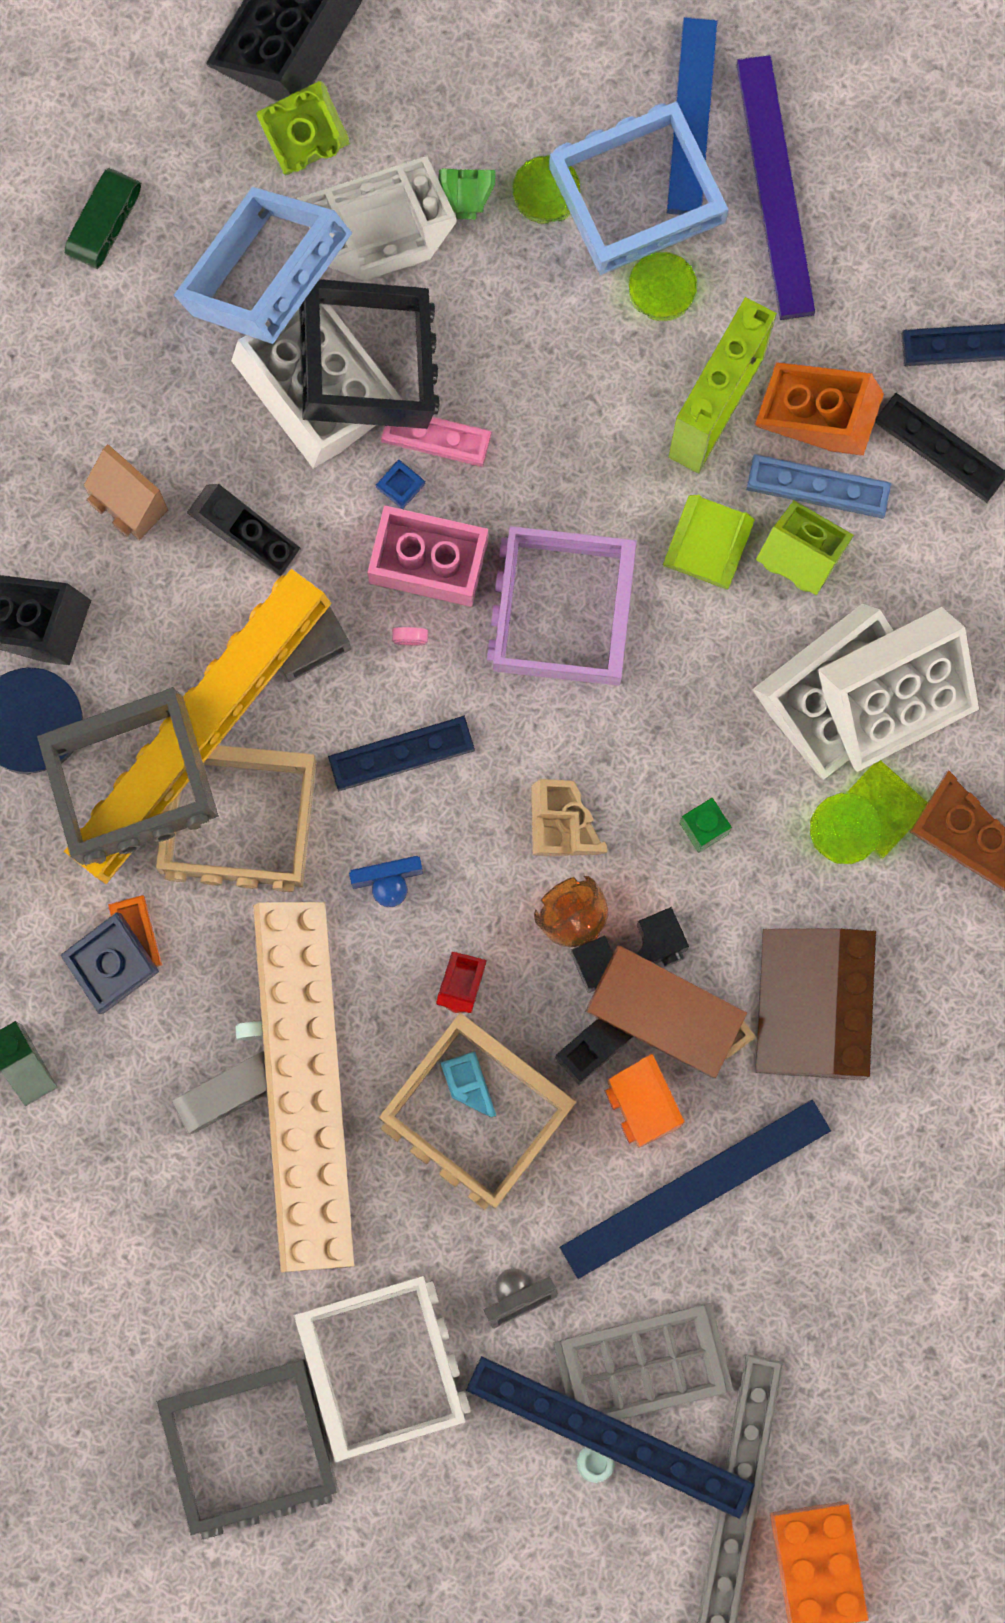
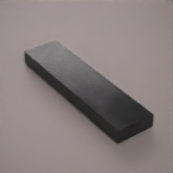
[875,392,1005,503]

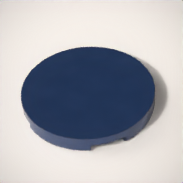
[0,668,83,775]

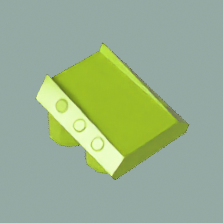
[256,80,350,175]
[663,495,755,590]

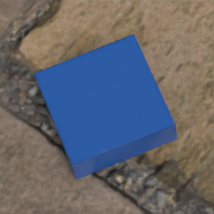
[376,459,425,509]

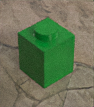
[679,797,732,853]

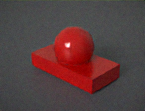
[436,952,487,1014]

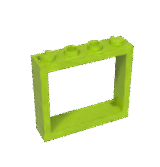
[668,297,777,474]

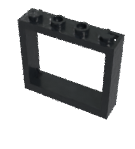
[299,279,439,429]

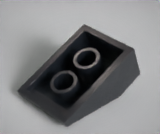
[0,575,91,666]

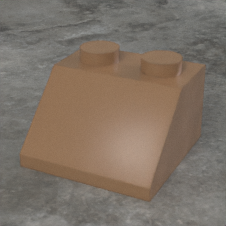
[84,444,168,540]

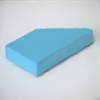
[441,1051,496,1118]

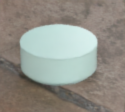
[235,1021,263,1040]
[577,1447,615,1483]

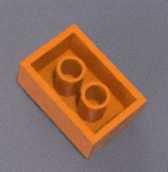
[770,1501,869,1623]

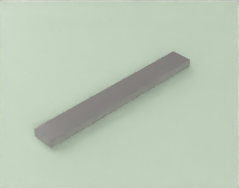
[697,1354,783,1623]

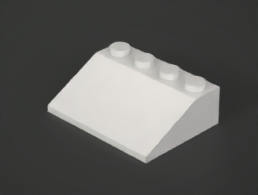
[232,304,403,468]
[752,604,893,780]
[818,607,979,772]

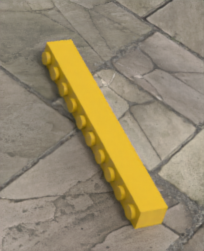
[64,569,332,884]

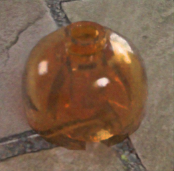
[534,876,609,948]

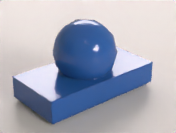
[349,855,423,907]

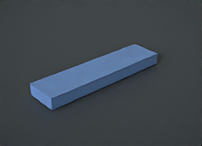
[746,454,891,519]

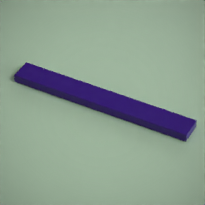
[736,55,815,320]

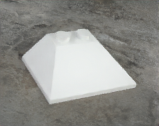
[297,156,457,281]

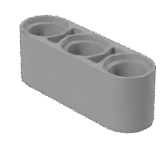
[172,1051,267,1135]

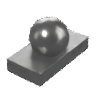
[483,1268,558,1329]

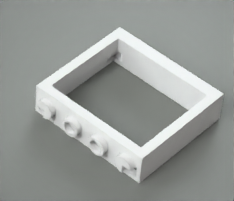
[294,1276,471,1462]

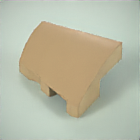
[531,779,607,856]

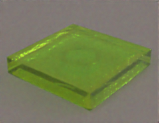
[830,760,927,860]

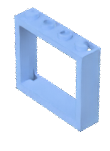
[549,101,729,275]
[174,187,352,344]

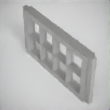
[553,1303,734,1420]

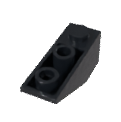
[187,484,300,576]
[555,1019,634,1086]

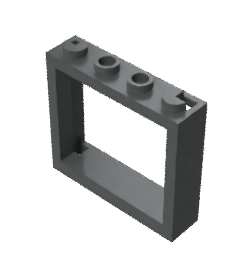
[37,687,219,866]
[157,1359,339,1540]

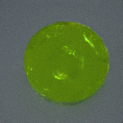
[513,156,581,224]
[628,252,697,321]
[810,792,882,864]

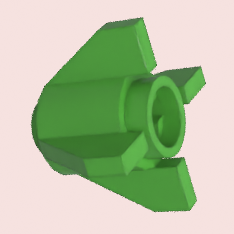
[439,168,496,220]

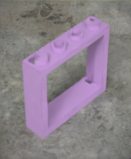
[487,526,637,686]

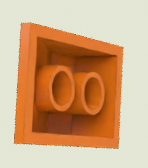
[755,362,884,456]
[604,1054,685,1148]

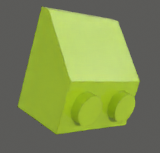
[755,500,854,596]

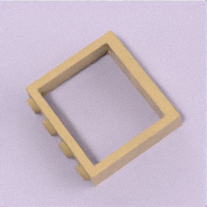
[156,745,317,892]
[379,1013,577,1210]

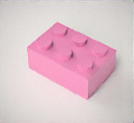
[367,505,488,607]

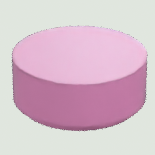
[392,627,428,646]

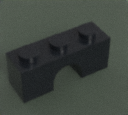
[571,907,689,993]

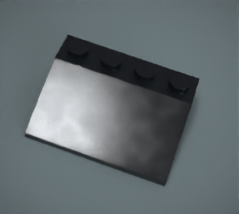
[206,0,363,101]

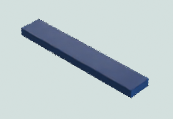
[666,17,718,215]

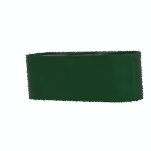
[64,167,141,269]

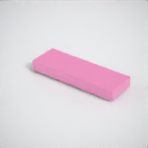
[381,417,491,467]

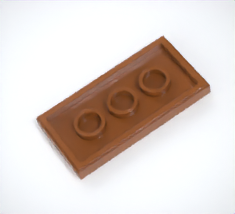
[585,946,747,1078]

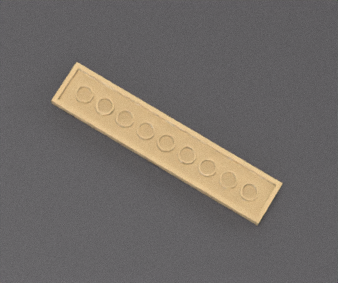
[253,902,354,1273]

